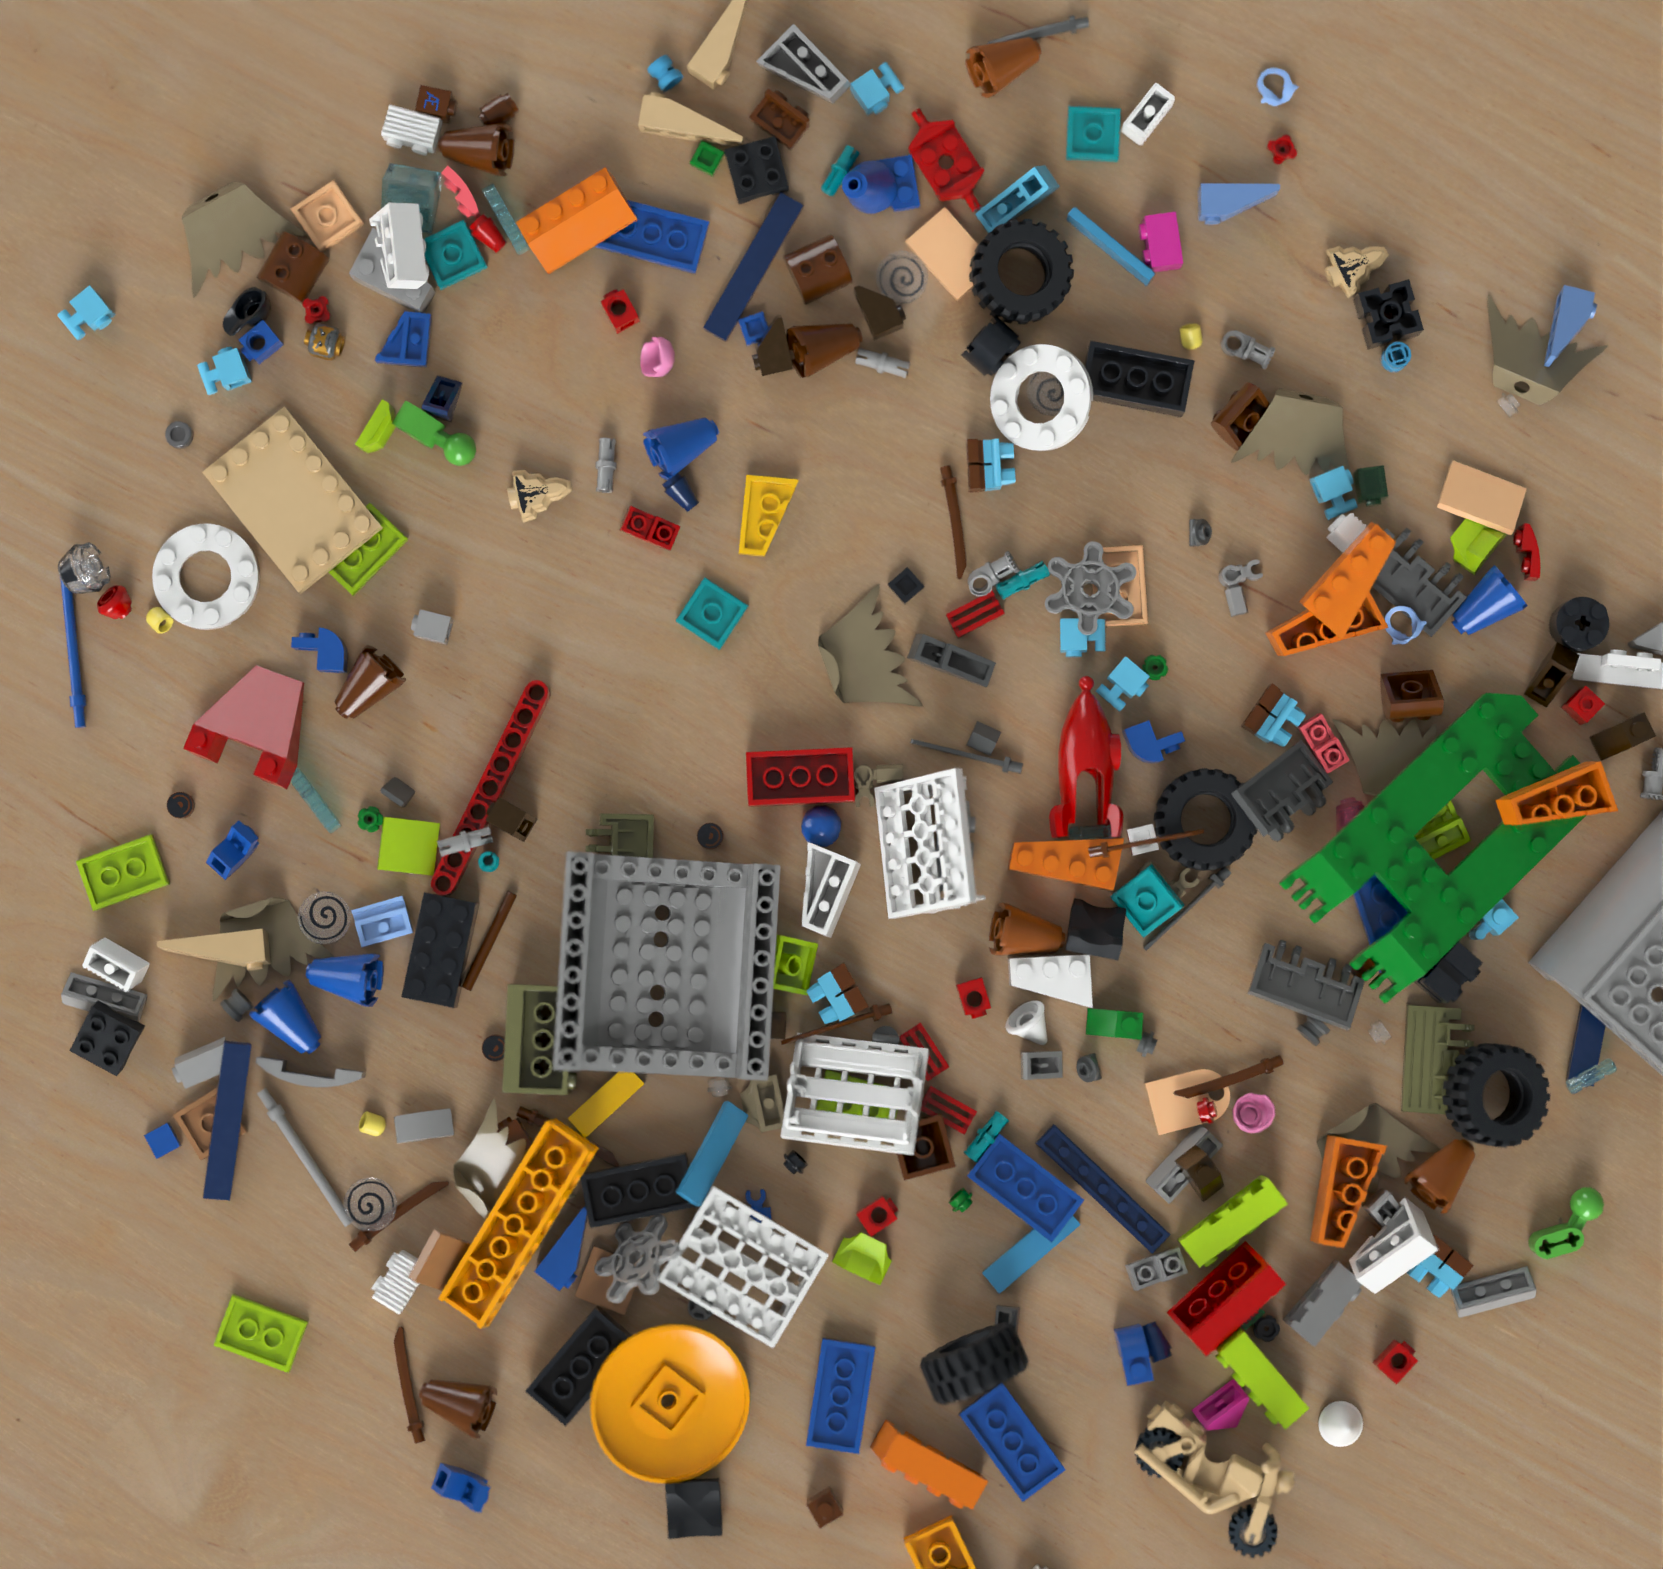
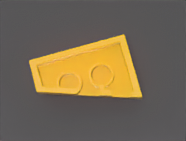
[739,475,799,557]

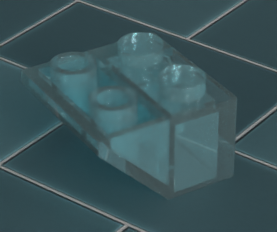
[381,163,441,234]

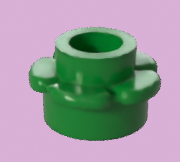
[1142,655,1168,681]
[357,806,383,833]
[948,1188,973,1212]

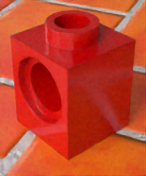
[600,289,640,334]
[1561,686,1605,725]
[956,977,991,1019]
[856,1195,899,1237]
[1373,1340,1418,1384]

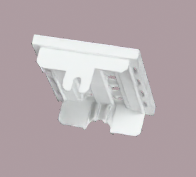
[874,768,985,919]
[781,1032,929,1155]
[657,1186,829,1348]

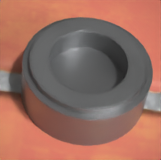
[165,421,193,449]

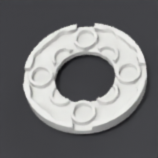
[990,344,1093,451]
[152,524,260,630]

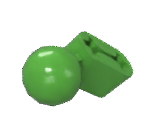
[392,401,476,466]
[1528,1187,1604,1259]

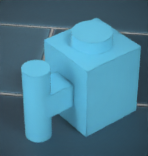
[850,62,905,116]
[57,285,115,340]
[197,347,252,395]
[1309,466,1358,520]
[1060,618,1106,657]
[1095,656,1150,712]
[1469,899,1519,940]

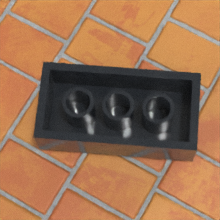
[1084,341,1195,417]
[401,892,479,1008]
[580,1152,696,1228]
[525,1305,632,1426]

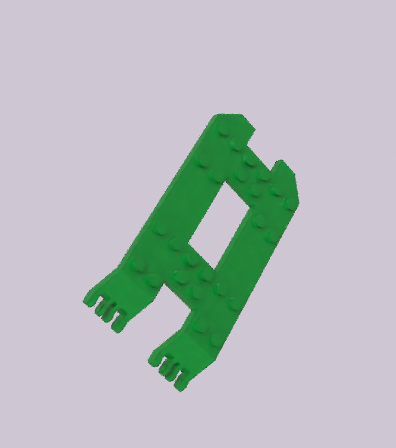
[1279,693,1586,1004]

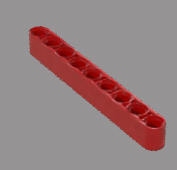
[431,680,550,896]

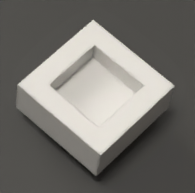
[1126,824,1159,856]

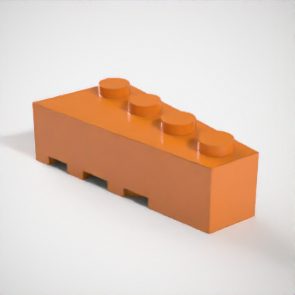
[1299,522,1396,640]
[1265,592,1389,656]
[1496,761,1618,825]
[1007,838,1124,891]
[1310,1135,1387,1248]
[870,1420,988,1510]

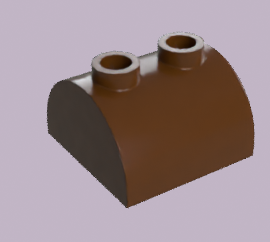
[257,232,329,303]
[783,234,853,305]
[1211,382,1270,451]
[1380,670,1444,723]
[897,1114,956,1181]

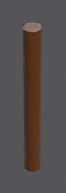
[462,891,517,991]

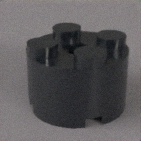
[961,315,1021,376]
[1549,597,1609,653]

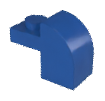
[291,628,348,673]
[1122,721,1185,763]
[206,820,259,880]
[1114,1324,1154,1386]
[431,1463,491,1513]

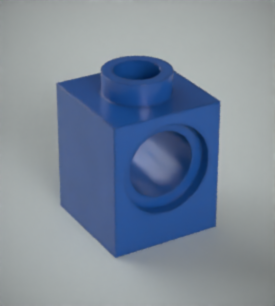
[238,320,284,365]

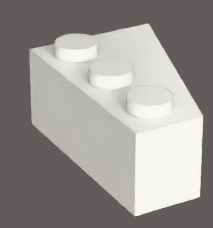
[369,203,429,289]
[802,842,861,938]
[1008,955,1093,1008]
[1349,1197,1439,1294]

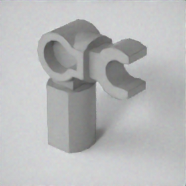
[1219,560,1263,617]

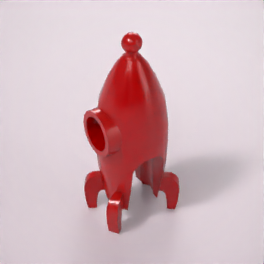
[1049,676,1124,839]

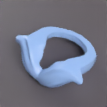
[1257,68,1298,106]
[1384,606,1427,645]

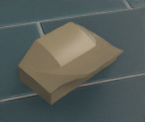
[740,1074,784,1132]

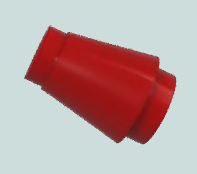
[469,214,507,253]

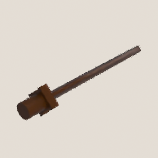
[940,465,967,580]
[1088,829,1204,858]
[781,1003,892,1045]
[1173,1055,1284,1098]
[516,1106,619,1167]
[349,1181,449,1252]
[394,1327,425,1444]

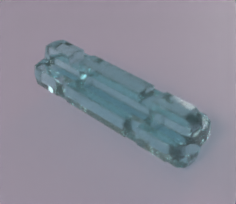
[1069,825,1120,840]
[1566,1059,1617,1094]

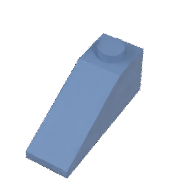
[1198,183,1280,225]
[1544,285,1597,367]

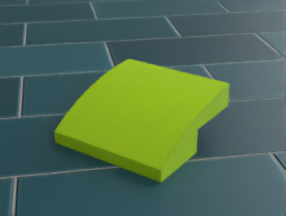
[1414,801,1471,859]
[377,817,440,876]

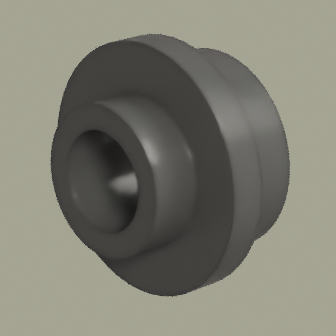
[1136,1031,1158,1057]

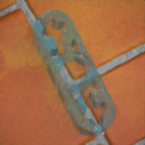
[481,183,530,256]
[291,766,342,834]

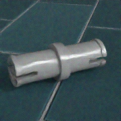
[855,347,910,378]
[595,438,617,493]
[437,826,493,857]

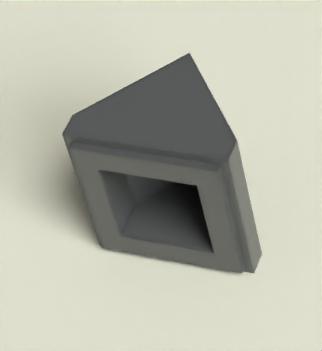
[966,721,1001,756]
[995,1305,1020,1334]

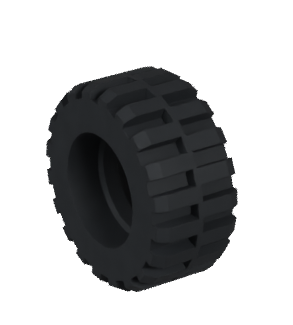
[969,219,1074,325]
[1154,768,1258,871]
[1442,1043,1550,1148]
[920,1322,1028,1405]

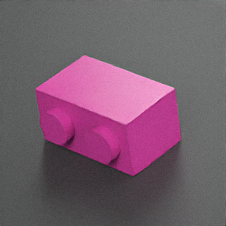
[1138,212,1183,272]

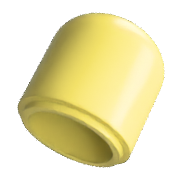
[1179,323,1203,350]
[146,607,173,634]
[359,1111,386,1136]

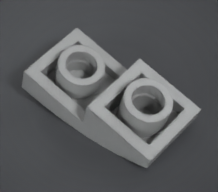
[394,1108,454,1144]
[1125,1247,1188,1291]

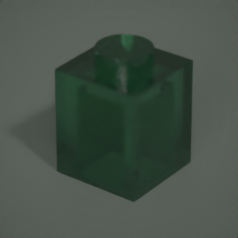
[1353,465,1388,507]

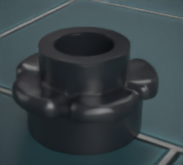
[783,1150,808,1174]
[1253,1315,1280,1342]

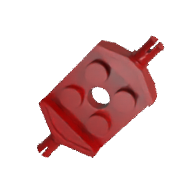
[908,108,985,212]

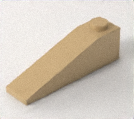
[687,0,748,90]
[638,92,744,147]
[157,929,271,970]

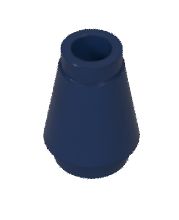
[662,473,699,512]
[1142,1321,1173,1363]

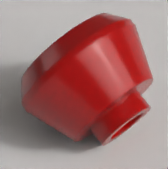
[97,585,132,619]

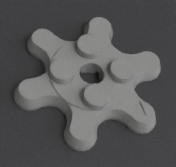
[1045,541,1136,635]
[594,1214,680,1303]

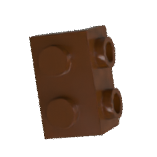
[749,88,810,150]

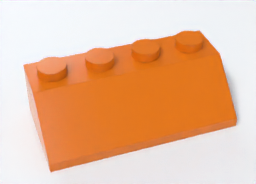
[516,167,638,274]

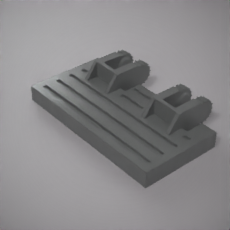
[1372,528,1467,637]
[1231,740,1333,842]
[1247,940,1365,1031]

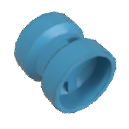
[647,55,683,92]
[1381,342,1411,372]

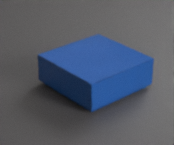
[738,311,768,346]
[144,1122,182,1159]

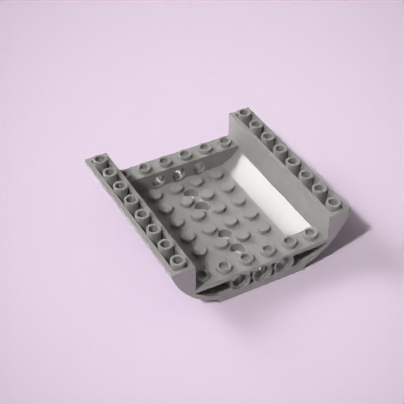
[1528,810,1663,1076]
[553,851,780,1081]

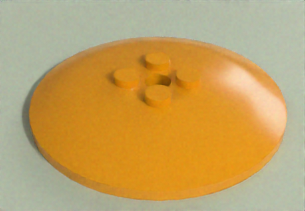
[590,1324,750,1483]

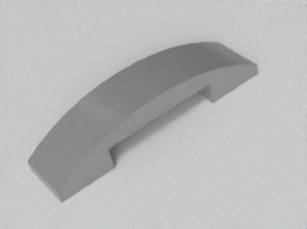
[256,1056,366,1087]

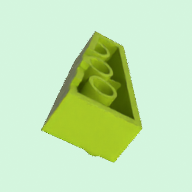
[1177,1175,1288,1267]
[1215,1327,1310,1430]

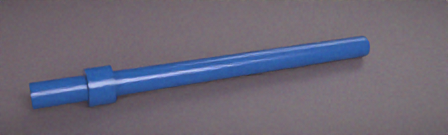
[60,574,86,728]

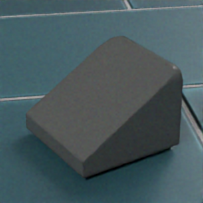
[380,777,415,807]

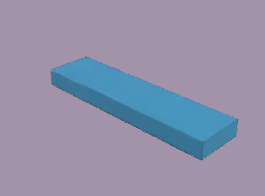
[1066,207,1155,286]
[676,1101,748,1207]
[982,1216,1081,1294]

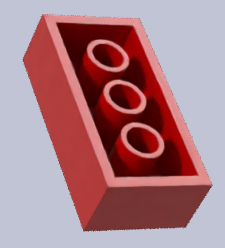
[746,747,855,807]
[1166,1241,1286,1357]

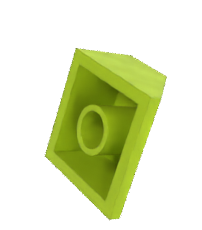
[773,934,818,996]

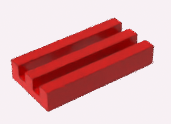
[946,590,1005,638]
[899,1022,950,1082]
[921,1085,977,1135]

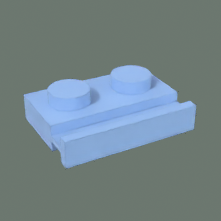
[351,896,414,947]

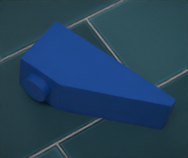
[534,1206,588,1291]

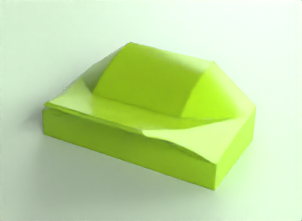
[355,399,396,454]
[1450,518,1507,575]
[832,1232,892,1285]

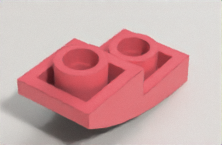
[441,165,481,219]
[1298,713,1350,774]

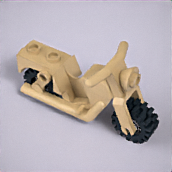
[1135,1401,1296,1558]

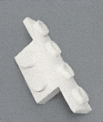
[1572,650,1663,689]

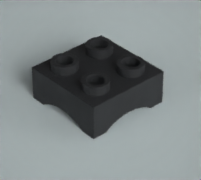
[724,136,789,204]
[1066,898,1126,960]
[69,1000,145,1076]
[665,1478,723,1539]

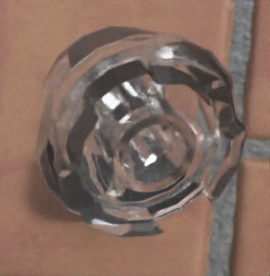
[58,542,110,594]

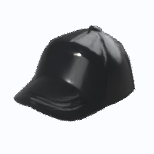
[223,287,271,336]

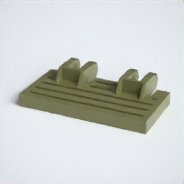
[586,814,654,858]
[1401,1005,1475,1114]

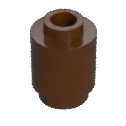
[478,93,519,126]

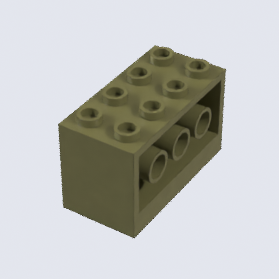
[502,984,577,1095]

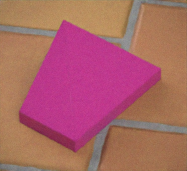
[1191,1379,1249,1431]

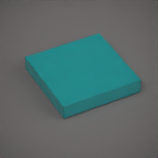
[1066,106,1121,162]
[424,219,488,290]
[676,577,749,650]
[1110,864,1185,938]

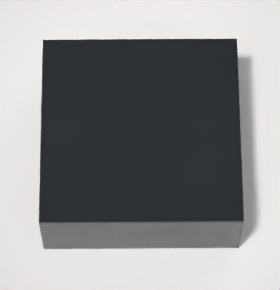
[887,567,925,605]

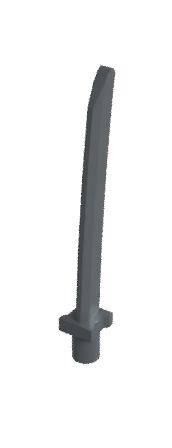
[987,15,1089,44]
[910,739,1023,774]
[1143,867,1231,951]

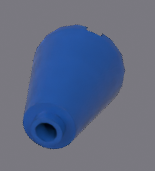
[842,160,898,214]
[643,418,719,480]
[1451,565,1528,635]
[306,953,384,1007]
[249,979,322,1054]

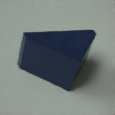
[422,375,462,422]

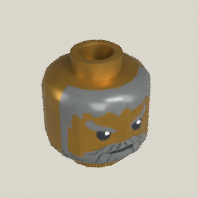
[304,323,345,360]

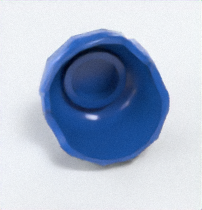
[801,805,842,847]

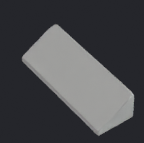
[61,972,147,1022]
[1146,1124,1223,1204]
[1451,1266,1536,1318]

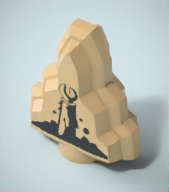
[1325,246,1389,298]
[507,470,573,523]

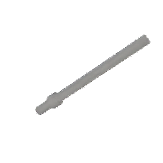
[257,1088,354,1227]

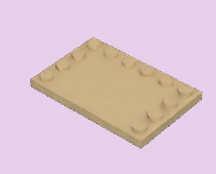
[202,407,383,594]

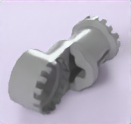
[1221,330,1276,369]
[967,551,1019,596]
[1640,747,1663,800]

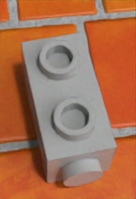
[172,1037,226,1089]

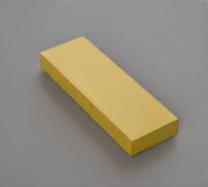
[568,1072,645,1138]

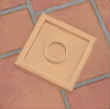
[291,180,364,253]

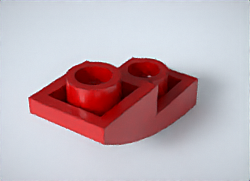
[620,506,681,551]
[1513,523,1541,581]

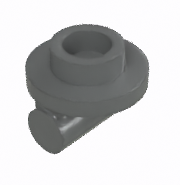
[1189,519,1212,547]
[872,1026,900,1050]
[1076,1053,1102,1082]

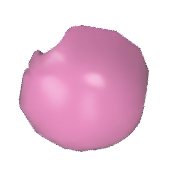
[640,337,675,377]
[1232,1093,1275,1134]

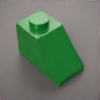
[1085,1008,1144,1040]

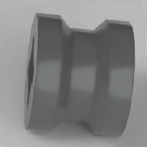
[220,988,254,1022]
[1296,1016,1330,1046]
[688,1296,713,1321]

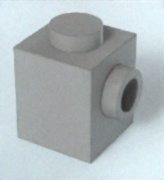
[411,609,454,645]

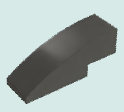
[907,634,996,687]

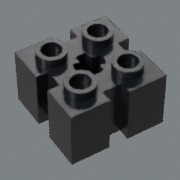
[1353,279,1424,349]
[1414,942,1483,1003]

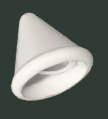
[1005,1000,1047,1045]
[1318,1401,1363,1447]

